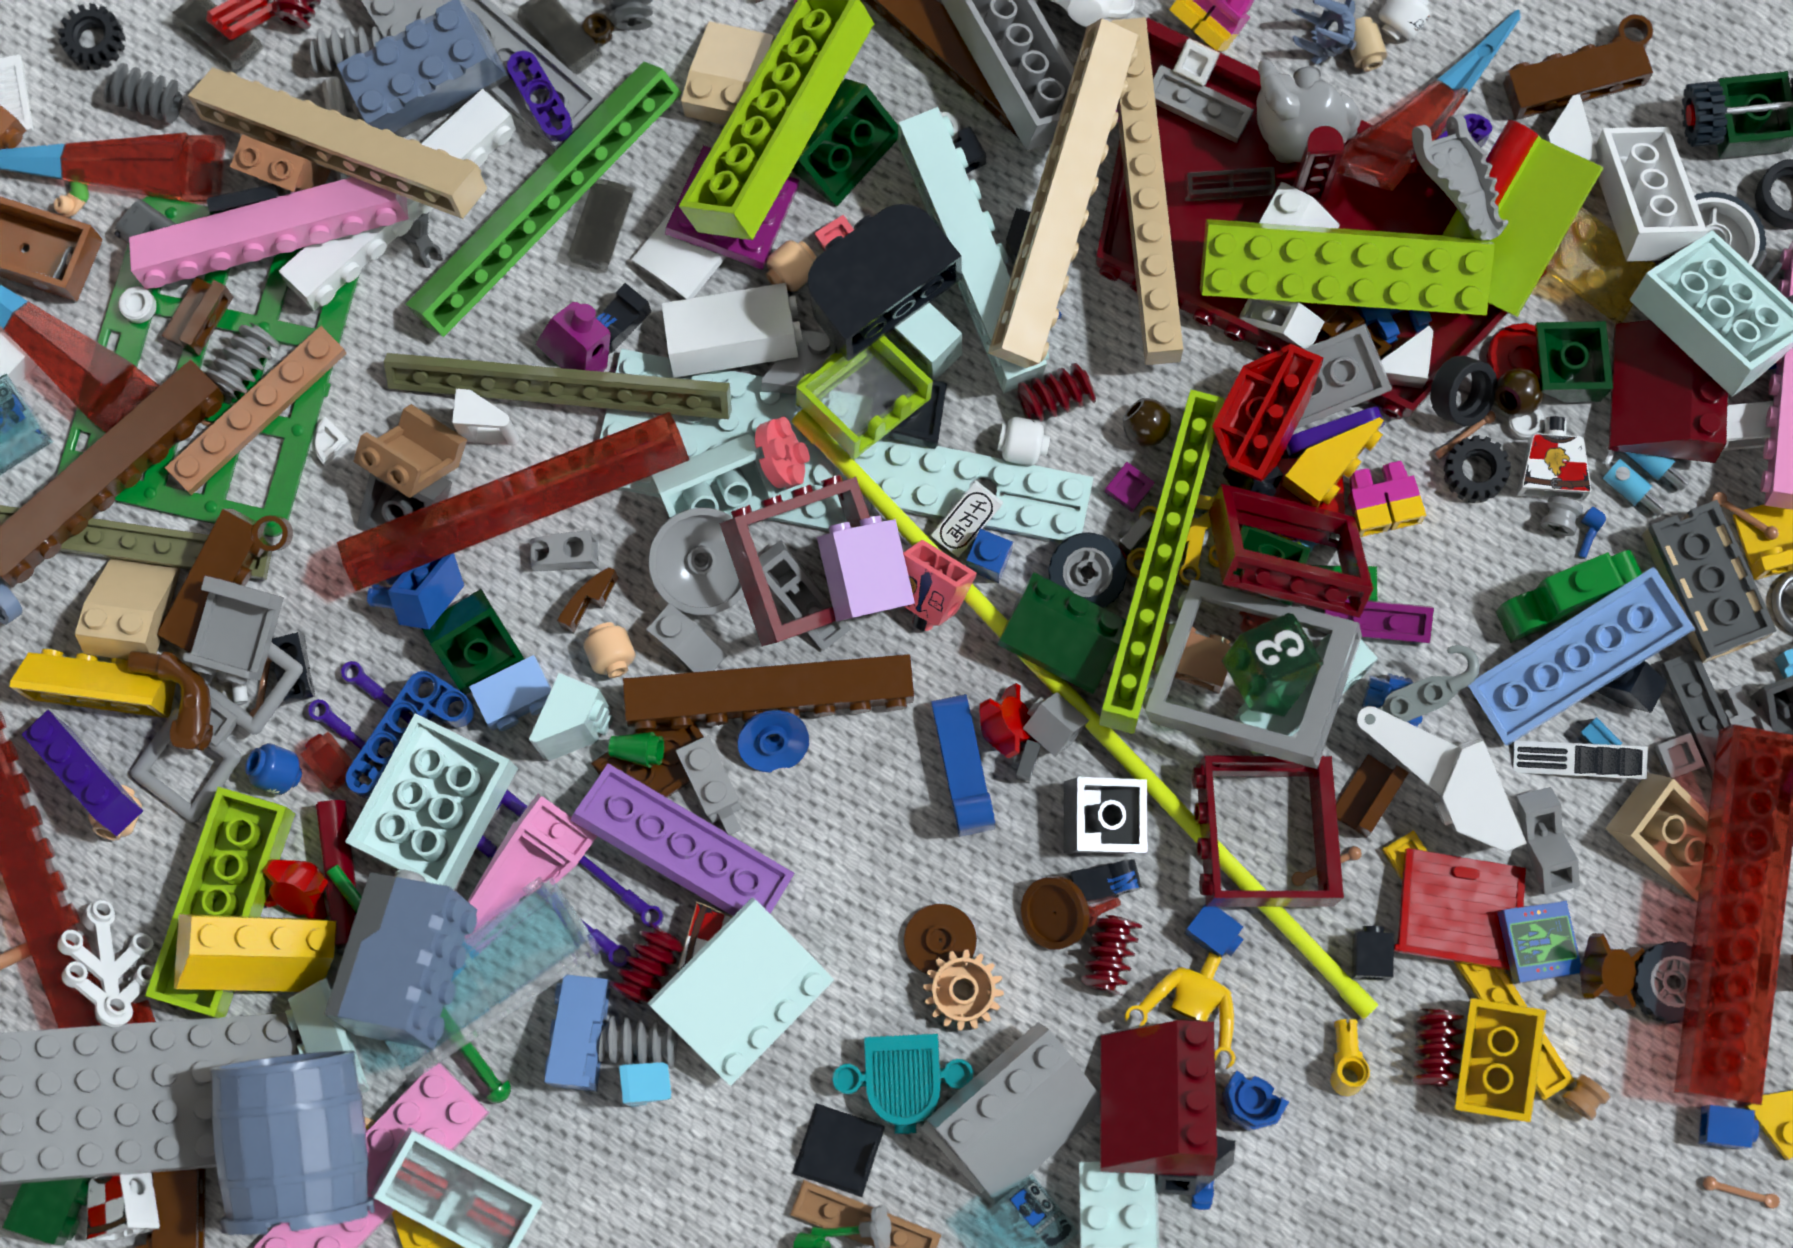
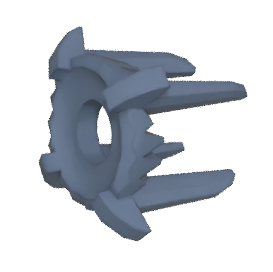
[1291,0,1357,64]

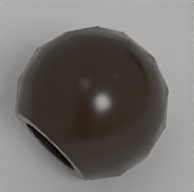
[1495,367,1544,417]
[1123,398,1171,447]

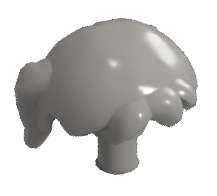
[1256,59,1361,164]

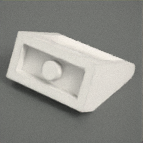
[452,389,519,445]

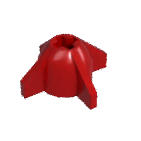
[979,683,1039,758]
[262,859,328,919]

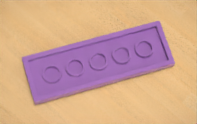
[571,764,795,916]

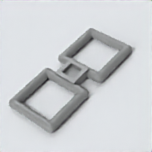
[131,642,303,822]

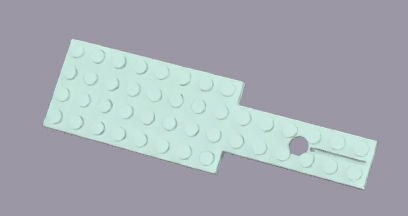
[590,349,1094,543]

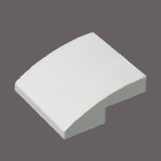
[631,208,726,299]

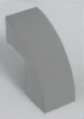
[1516,787,1580,895]

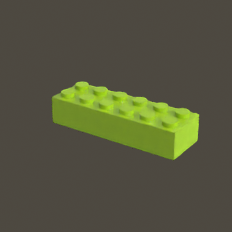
[145,786,296,1019]

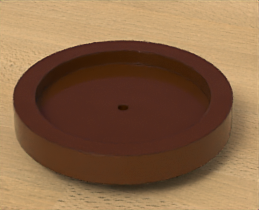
[1021,876,1089,950]
[904,904,977,975]

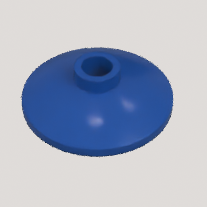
[737,710,810,772]

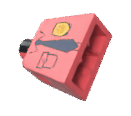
[903,540,977,631]

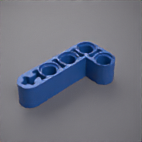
[346,671,475,799]
[931,694,995,837]

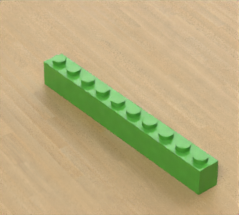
[406,61,682,338]

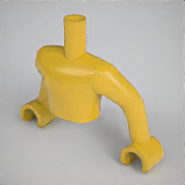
[1124,952,1235,1069]

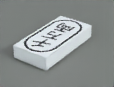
[931,480,1003,558]

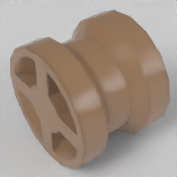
[1562,1074,1610,1121]

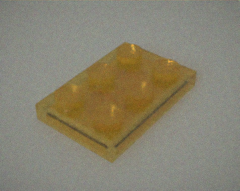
[1545,207,1656,323]

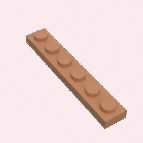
[165,326,347,495]

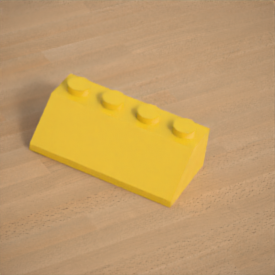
[9,649,176,718]
[174,914,336,992]

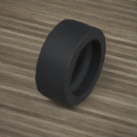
[1754,159,1793,230]
[1430,355,1497,426]

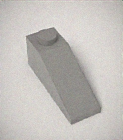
[759,540,851,651]

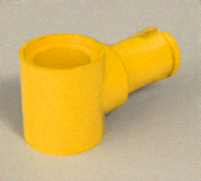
[1330,1019,1370,1097]

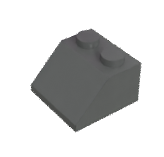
[357,473,452,556]
[1064,777,1147,855]

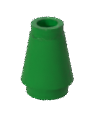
[608,732,664,768]

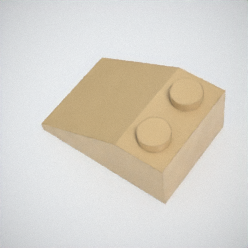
[681,21,775,125]
[75,558,180,660]
[1605,772,1740,902]

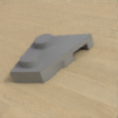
[762,330,837,399]

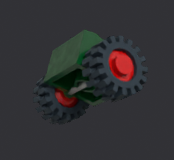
[1682,71,1793,159]

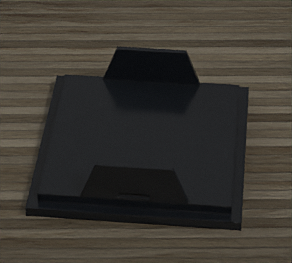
[792,1103,885,1197]

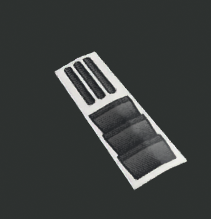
[1513,741,1648,779]

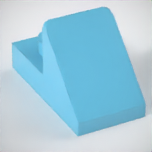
[619,1062,672,1107]

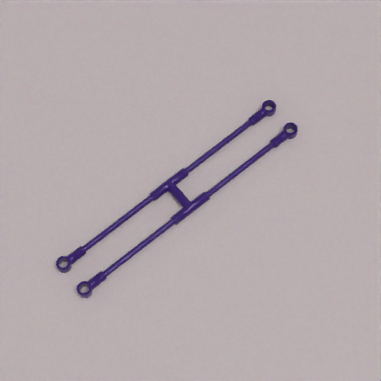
[308,661,664,968]

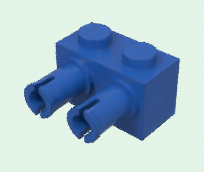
[367,548,465,629]

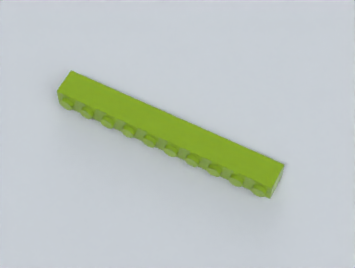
[1099,389,1225,734]

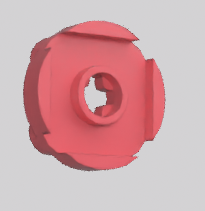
[755,416,810,490]

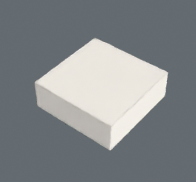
[1173,38,1220,86]

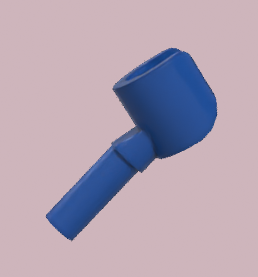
[1578,507,1606,559]

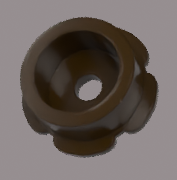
[581,13,614,46]

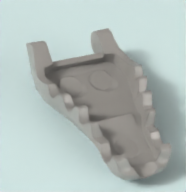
[1412,114,1508,241]

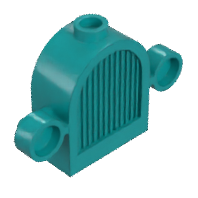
[833,1034,973,1134]

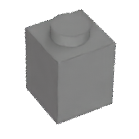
[1023,692,1089,757]

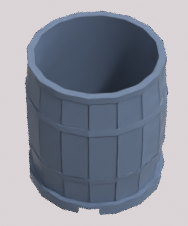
[211,1050,375,1235]

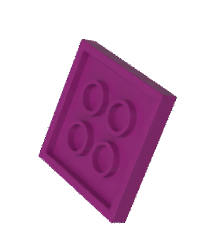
[665,145,800,270]

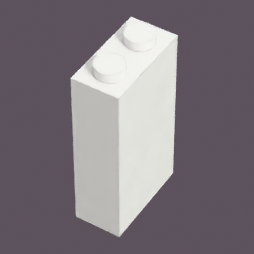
[662,283,803,378]

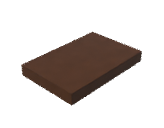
[591,722,704,798]

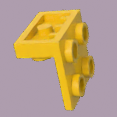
[1733,504,1793,581]

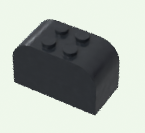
[808,204,962,361]

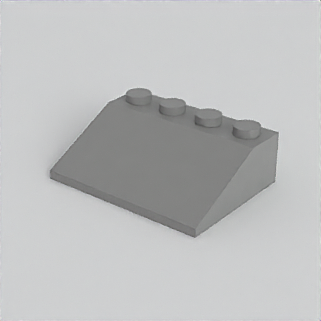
[926,1022,1100,1203]

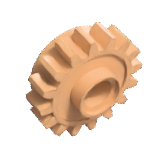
[923,950,1004,1031]

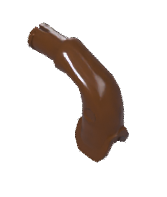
[127,651,213,750]

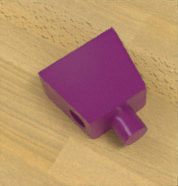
[535,302,611,372]

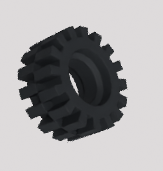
[58,3,126,71]

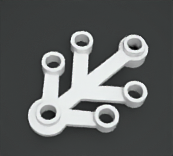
[57,900,154,1028]

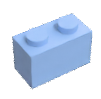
[469,655,551,731]

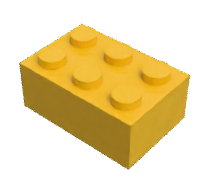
[1455,998,1547,1123]

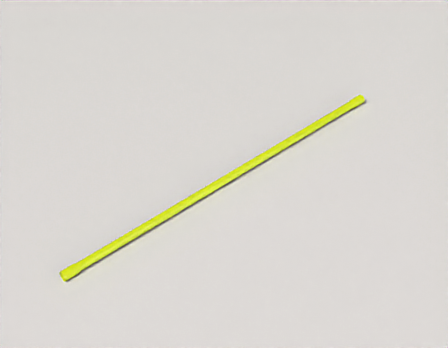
[791,409,1379,1020]

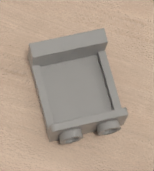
[182,576,284,685]

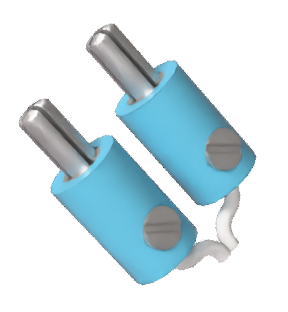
[1602,445,1689,516]

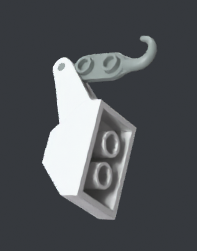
[1356,645,1526,852]

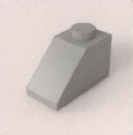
[646,603,727,673]

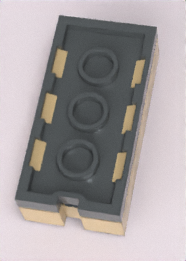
[1642,500,1777,663]

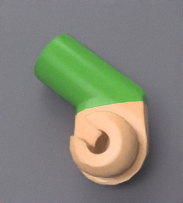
[54,168,89,217]

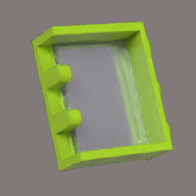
[795,336,933,461]

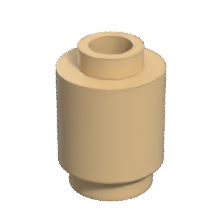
[1349,17,1388,71]

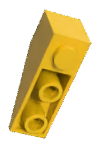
[1282,417,1384,508]

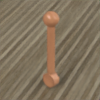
[1435,410,1496,460]
[1711,492,1779,540]
[250,657,272,717]
[1291,846,1362,886]
[1703,1176,1780,1209]

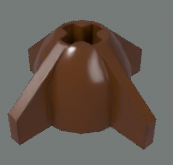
[1580,933,1645,1009]

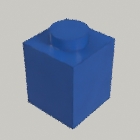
[966,528,1013,583]
[1184,904,1244,957]
[1698,1105,1759,1150]

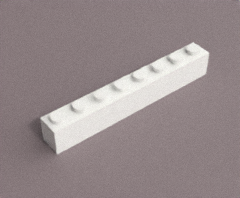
[279,89,516,311]

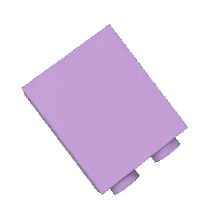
[817,515,915,622]

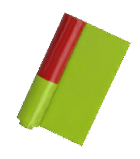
[1442,120,1604,317]

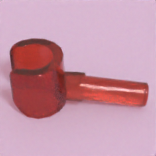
[1088,897,1121,927]

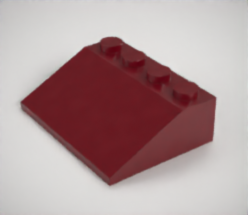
[1608,320,1728,463]
[1100,1020,1217,1176]

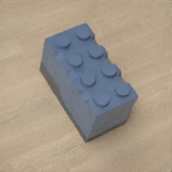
[337,0,511,138]
[324,870,477,1050]

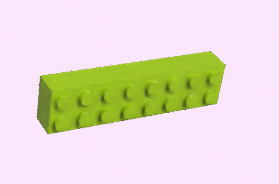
[679,0,875,240]
[1200,219,1495,315]

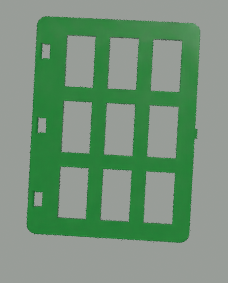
[57,195,360,537]

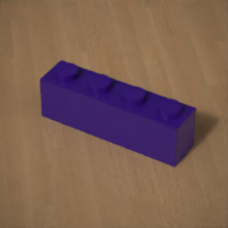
[21,710,143,836]

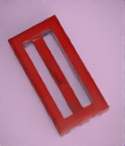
[206,0,276,40]

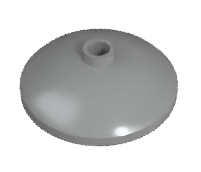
[648,508,744,615]

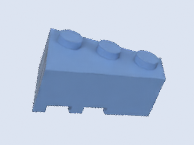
[544,974,611,1092]

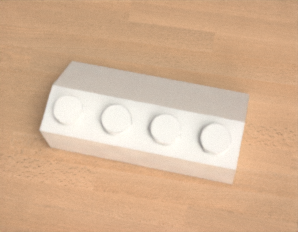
[1595,127,1707,261]

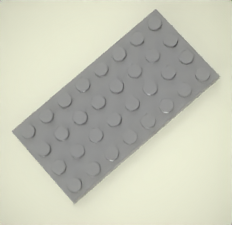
[0,1013,297,1185]

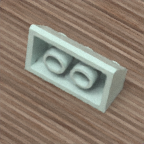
[651,433,776,518]
[529,673,613,761]
[285,979,369,1093]

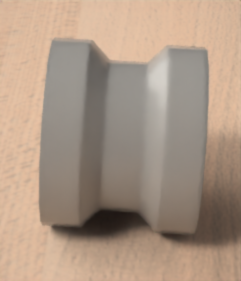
[1540,496,1583,536]

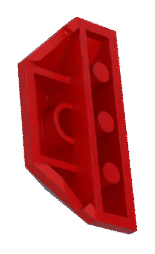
[1212,344,1323,482]

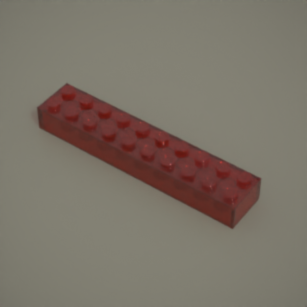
[1674,724,1793,1106]

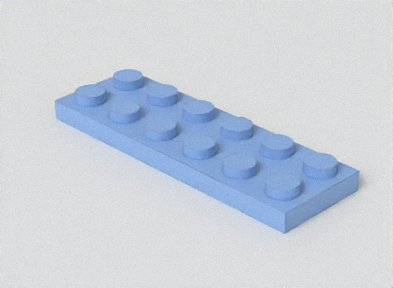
[1468,567,1695,746]

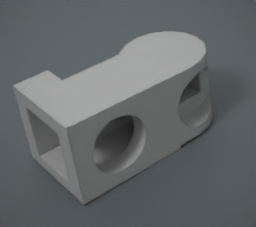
[530,530,599,571]

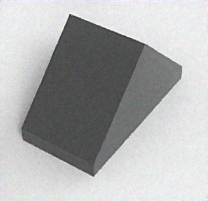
[1750,675,1793,745]

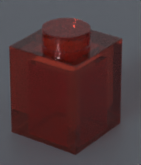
[300,732,354,792]

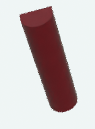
[1292,126,1344,202]
[316,800,357,949]

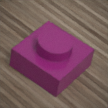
[1105,462,1155,513]

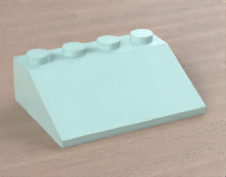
[1630,230,1793,397]
[345,713,518,890]
[647,897,834,1086]

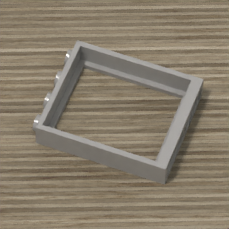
[1143,579,1362,769]

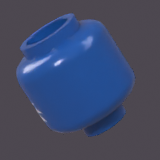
[245,743,302,795]

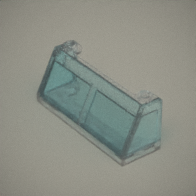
[385,877,602,1083]

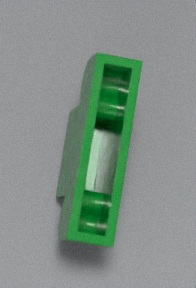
[1495,550,1642,644]

